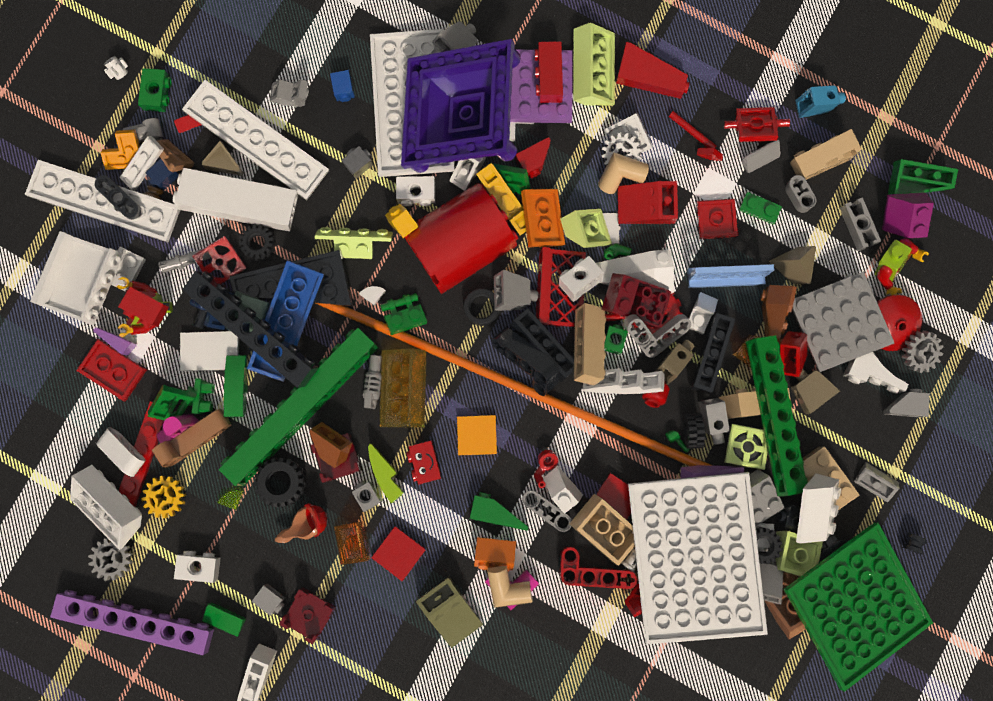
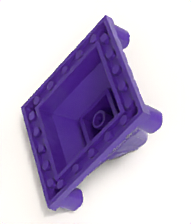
[401,39,521,173]

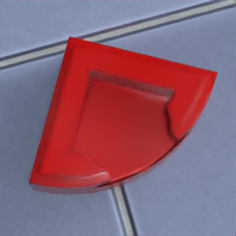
[697,147,723,161]

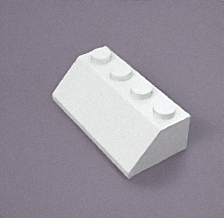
[70,465,142,550]

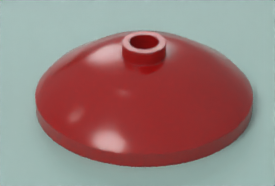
[877,294,922,351]

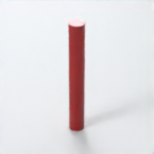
[669,111,717,148]

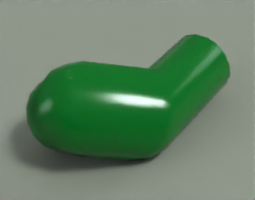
[604,243,632,260]

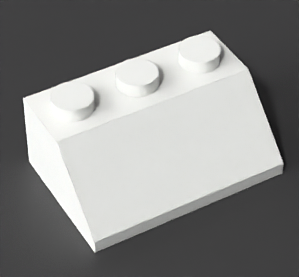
[796,474,841,543]

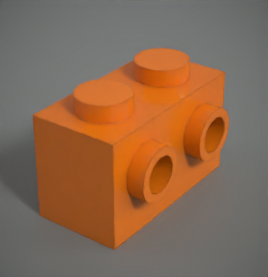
[474,537,516,572]

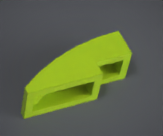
[368,444,405,503]

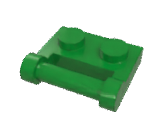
[148,385,197,421]

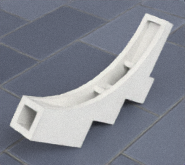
[844,274,909,394]

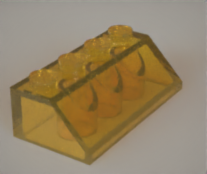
[380,348,426,428]

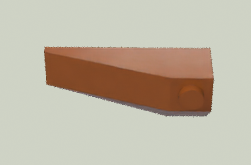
[760,285,797,351]

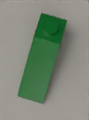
[470,492,528,531]

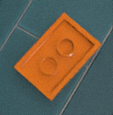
[521,189,565,247]

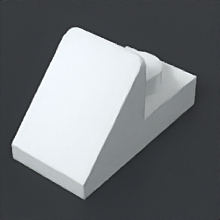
[688,292,718,334]

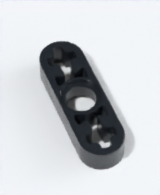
[95,175,141,220]

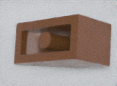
[309,422,352,468]

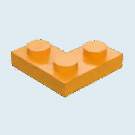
[101,129,140,170]

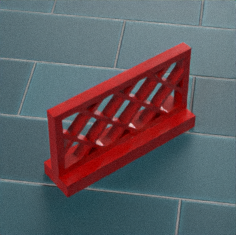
[536,247,586,327]

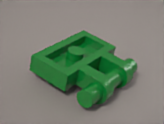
[380,293,427,335]

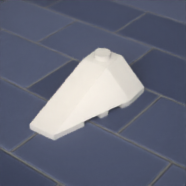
[596,249,674,294]

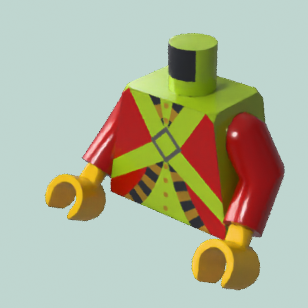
[874,238,929,295]
[117,277,173,337]

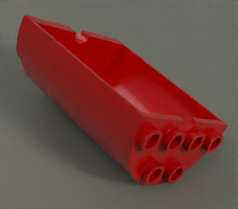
[404,183,518,294]

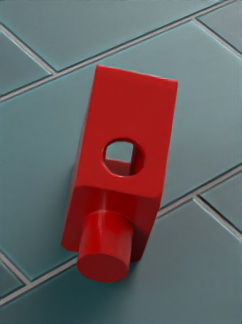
[780,331,808,377]

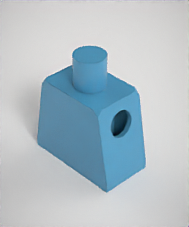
[795,85,846,118]

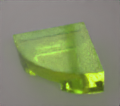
[218,490,244,510]

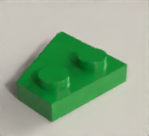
[493,163,530,195]

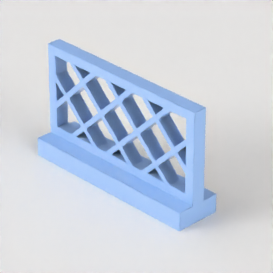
[687,264,774,288]

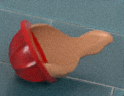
[275,503,327,543]

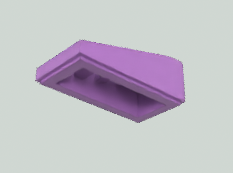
[93,327,137,356]

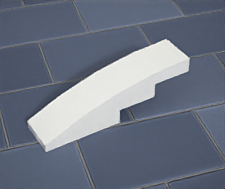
[583,368,665,394]

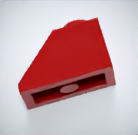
[515,137,551,178]

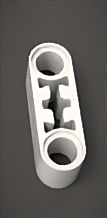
[96,427,146,477]

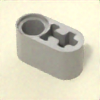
[785,175,816,213]

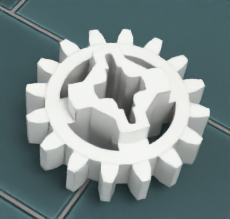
[602,132,644,165]

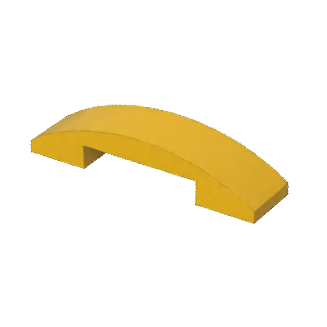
[476,163,526,235]

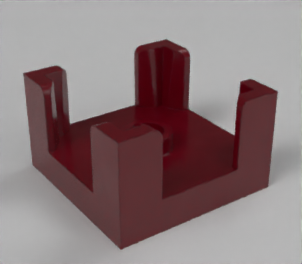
[311,433,362,483]
[279,587,336,645]

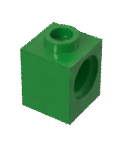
[604,324,628,355]

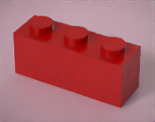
[535,42,563,103]

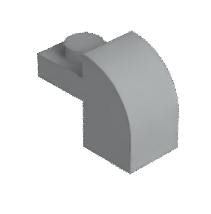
[270,79,309,107]

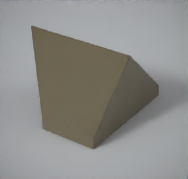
[202,141,244,176]
[769,246,816,284]

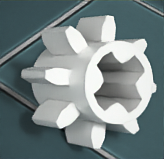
[104,56,128,80]

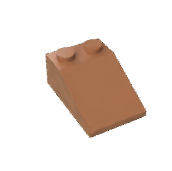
[765,571,806,639]

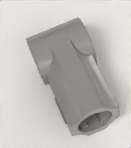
[123,118,163,143]

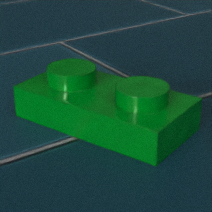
[739,192,782,225]

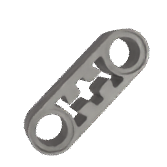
[522,490,572,532]

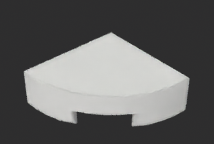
[359,286,386,306]

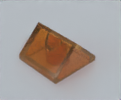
[334,521,371,565]

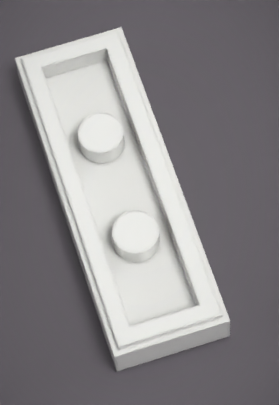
[120,136,164,191]

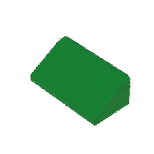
[202,603,246,637]

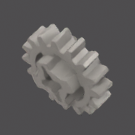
[902,330,943,373]
[88,538,133,581]

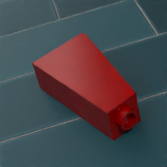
[616,42,690,99]

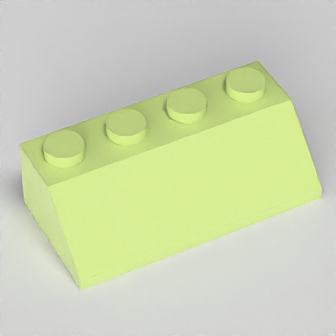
[573,23,615,106]

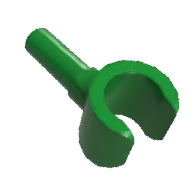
[665,430,689,453]

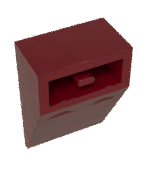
[601,273,672,328]

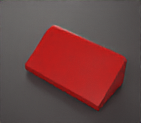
[174,115,202,133]

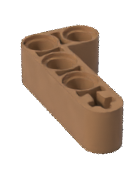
[152,409,231,467]

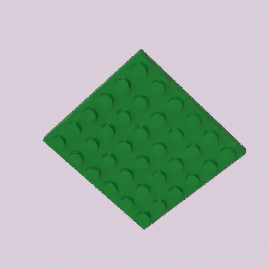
[784,522,933,692]

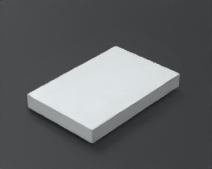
[180,331,239,371]

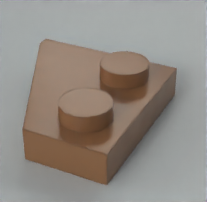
[157,139,195,172]

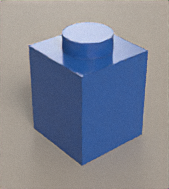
[330,70,355,102]

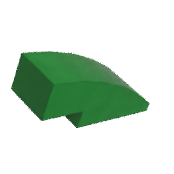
[224,355,248,417]

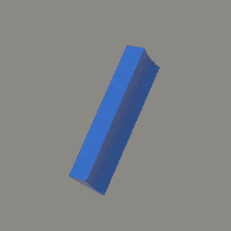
[247,259,324,382]

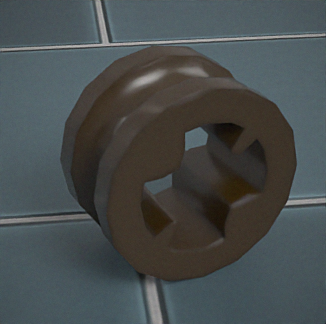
[144,185,163,200]

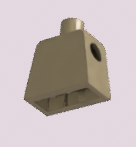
[654,340,695,385]
[791,369,840,414]

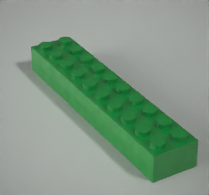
[219,328,379,486]

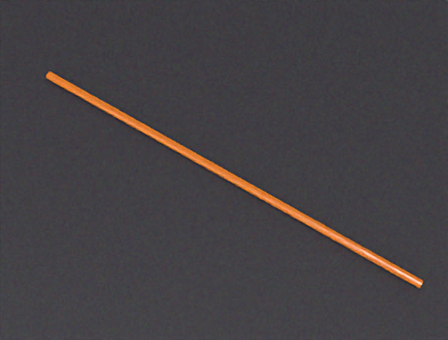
[315,303,712,466]

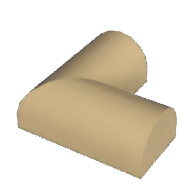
[598,152,649,194]
[487,566,533,608]

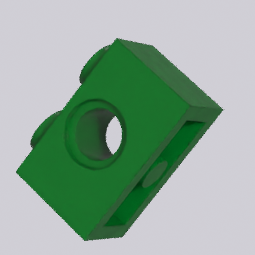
[138,68,172,112]

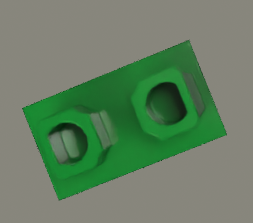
[188,378,215,415]

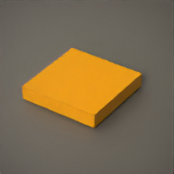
[457,415,497,455]

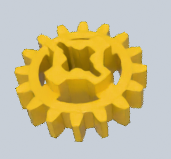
[141,476,186,518]

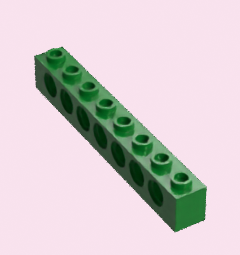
[746,335,808,497]

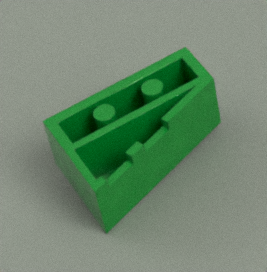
[888,159,958,195]

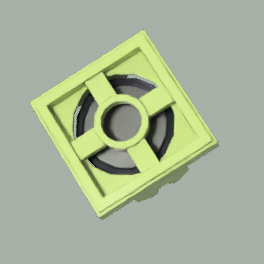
[725,424,768,470]

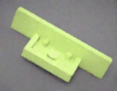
[315,227,393,259]

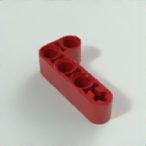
[560,546,638,589]

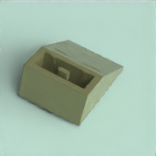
[416,576,483,648]

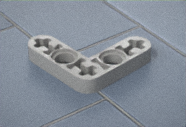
[623,314,691,358]

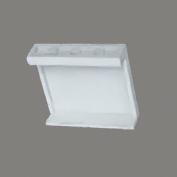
[30,231,124,326]

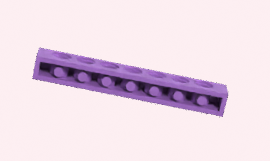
[50,590,214,655]

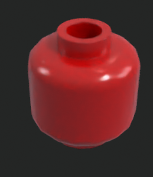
[642,380,670,408]

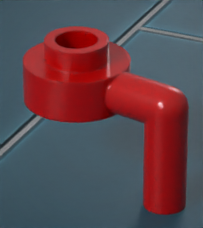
[534,450,558,488]

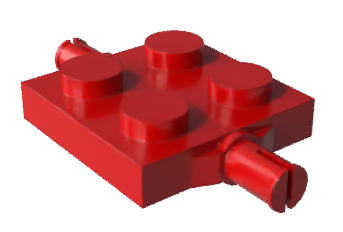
[724,107,790,142]

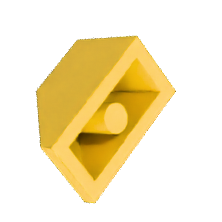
[385,204,418,238]

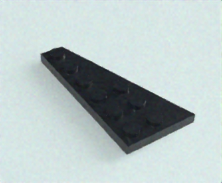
[230,250,353,306]

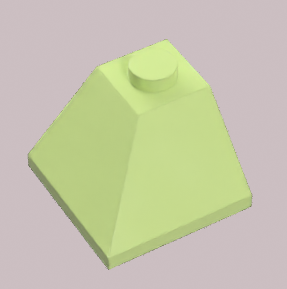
[560,209,612,248]
[775,531,823,576]

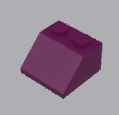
[882,192,934,238]

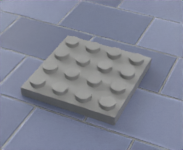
[792,271,894,372]

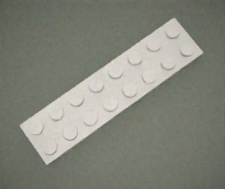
[182,80,329,200]
[25,160,180,242]

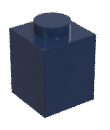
[145,159,179,191]

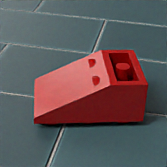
[618,181,678,224]

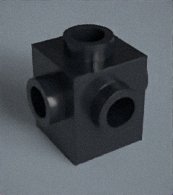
[776,499,801,532]

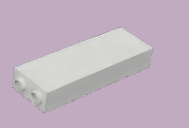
[173,168,298,232]

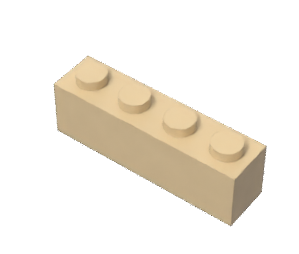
[574,303,606,385]

